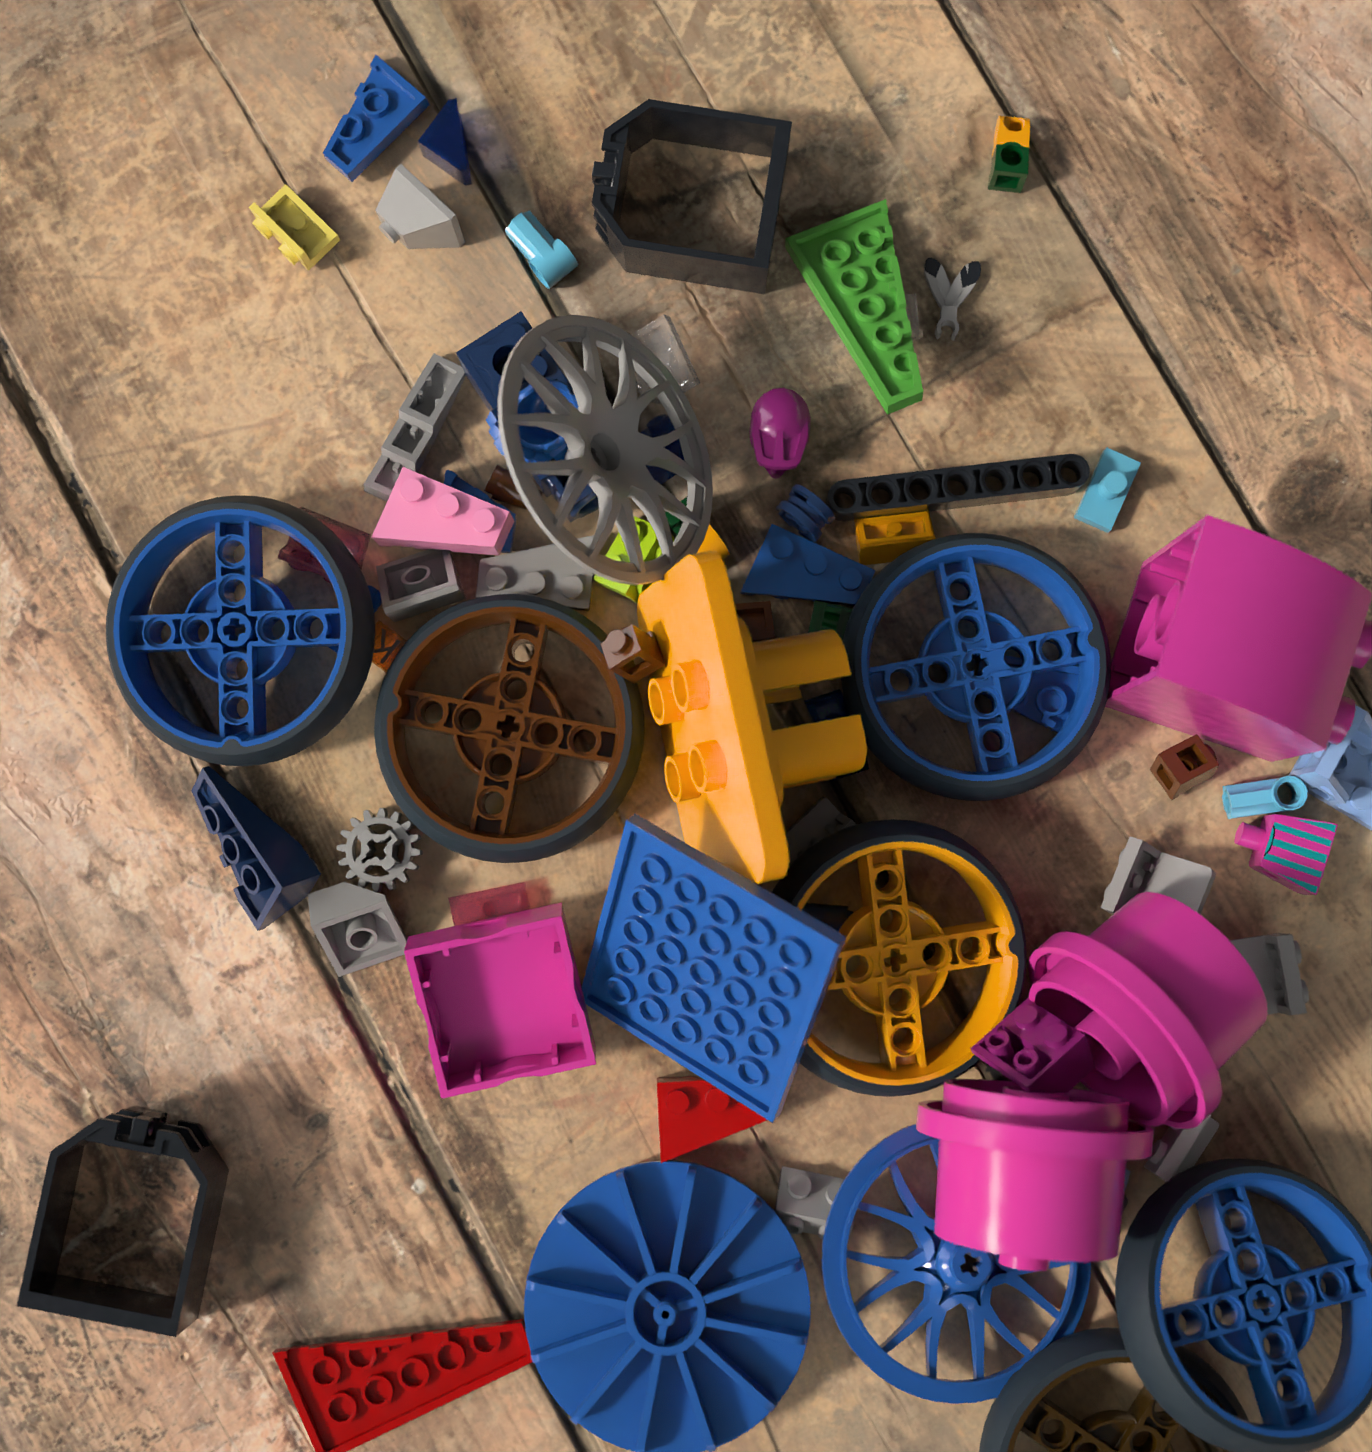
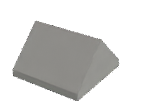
[376,549,466,622]

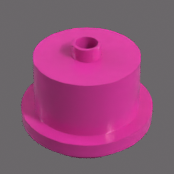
[1029,892,1267,1129]
[916,1079,1153,1271]

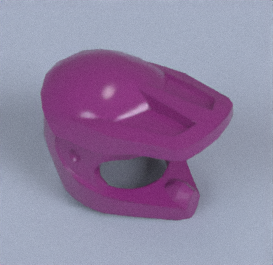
[749,388,811,479]

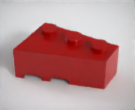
[657,1076,767,1163]

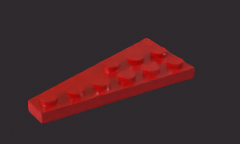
[272,1319,532,1452]

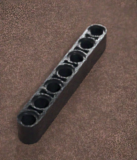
[825,454,1090,521]

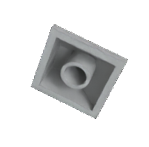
[375,164,465,249]
[308,882,407,977]

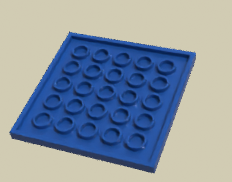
[582,813,846,1123]

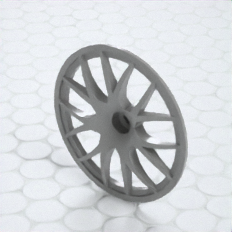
[498,315,713,585]

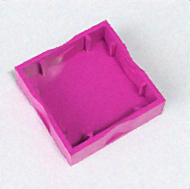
[404,902,596,1099]

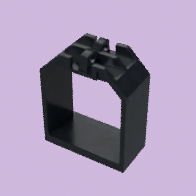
[592,99,792,294]
[17,1109,229,1337]

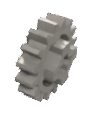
[337,808,423,892]

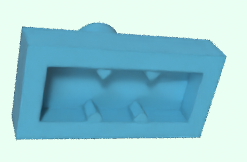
[1073,447,1141,533]

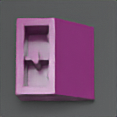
[971,998,1095,1093]

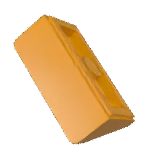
[854,511,935,565]

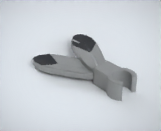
[924,257,981,341]

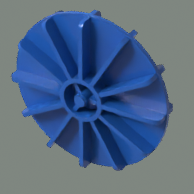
[524,1160,811,1452]

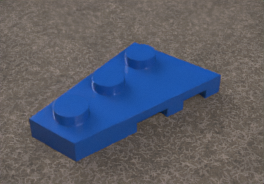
[323,54,429,182]

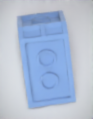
[1289,705,1372,831]

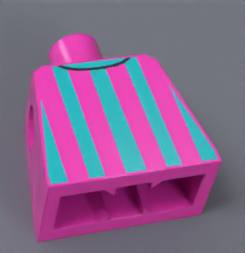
[1234,814,1338,895]

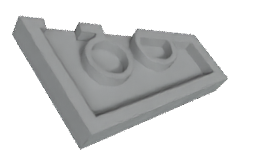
[476,535,594,611]

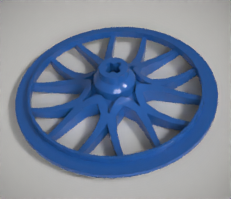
[822,1123,1091,1404]

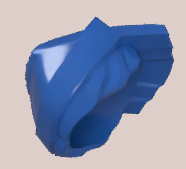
[486,380,578,463]

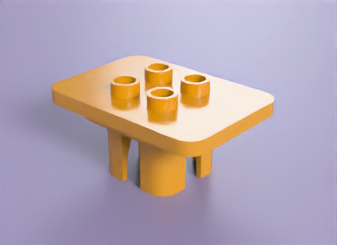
[637,551,867,884]

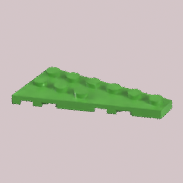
[785,199,923,415]

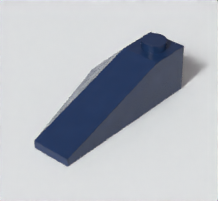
[191,766,321,931]

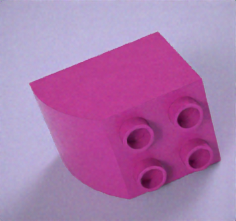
[1105,515,1372,762]

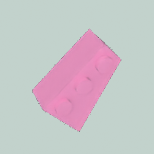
[372,467,514,556]

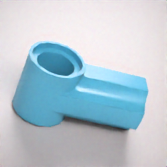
[505,210,578,289]
[1222,776,1308,819]

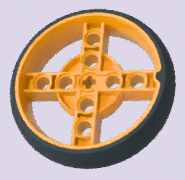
[771,819,1027,1097]

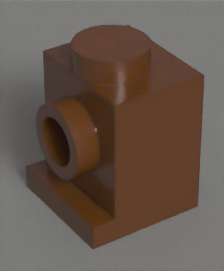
[600,624,665,684]
[1150,734,1219,800]

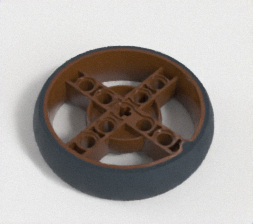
[374,594,645,863]

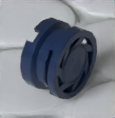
[775,484,836,542]

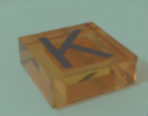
[372,620,407,673]

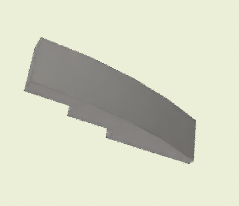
[364,353,466,502]

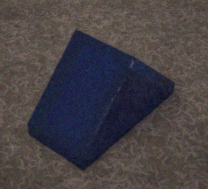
[418,98,472,186]

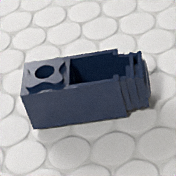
[456,311,599,522]

